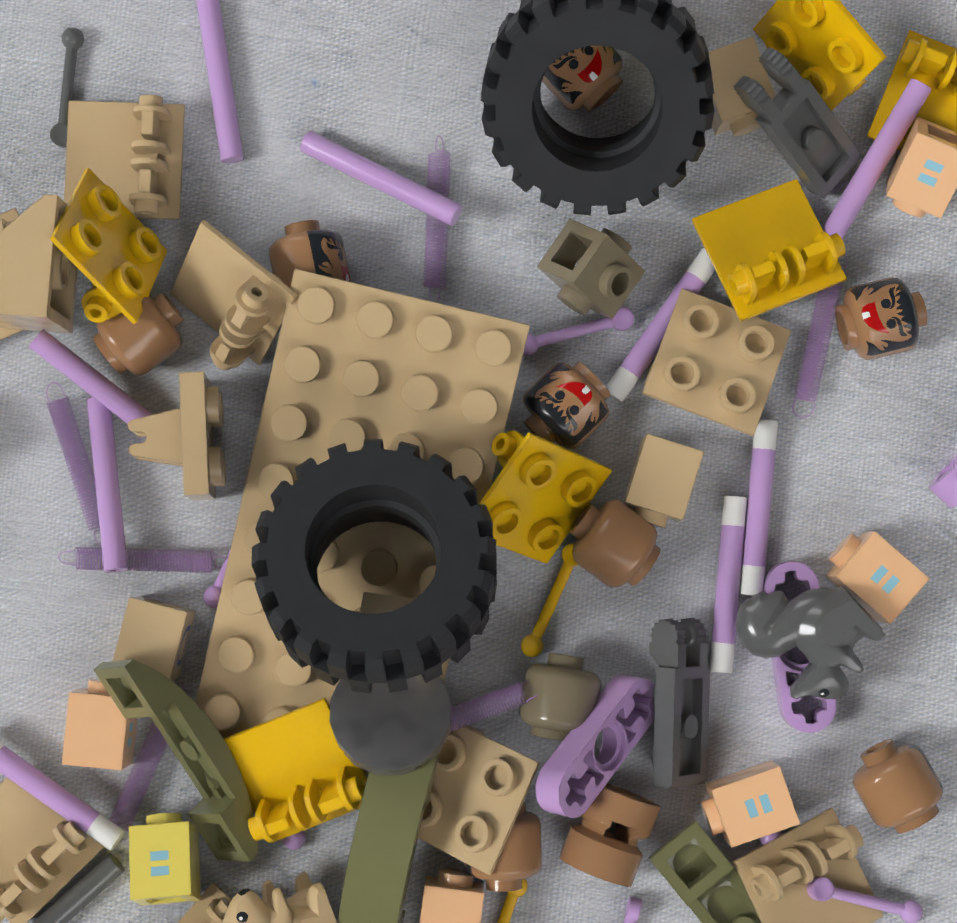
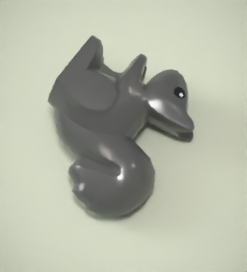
[735,586,886,699]

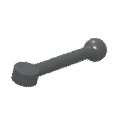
[50,27,84,148]

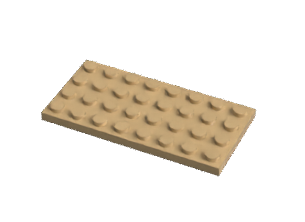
[196,269,530,775]

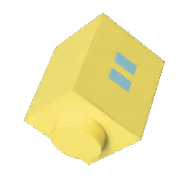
[129,813,201,906]

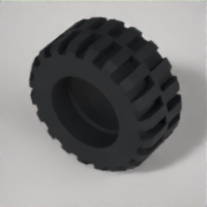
[480,0,714,216]
[251,439,497,693]

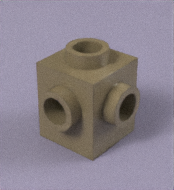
[537,219,645,319]

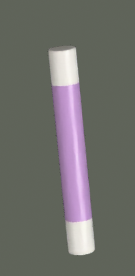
[605,248,715,403]
[739,419,778,595]
[710,496,747,673]
[0,743,125,851]

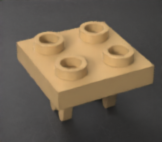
[127,371,226,500]

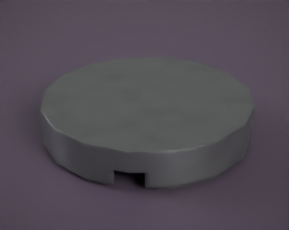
[329,675,451,775]

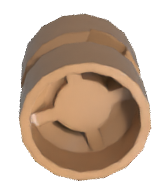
[559,783,661,887]

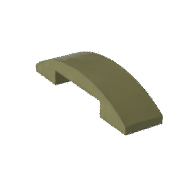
[93,659,258,862]
[338,753,439,923]
[648,819,762,923]

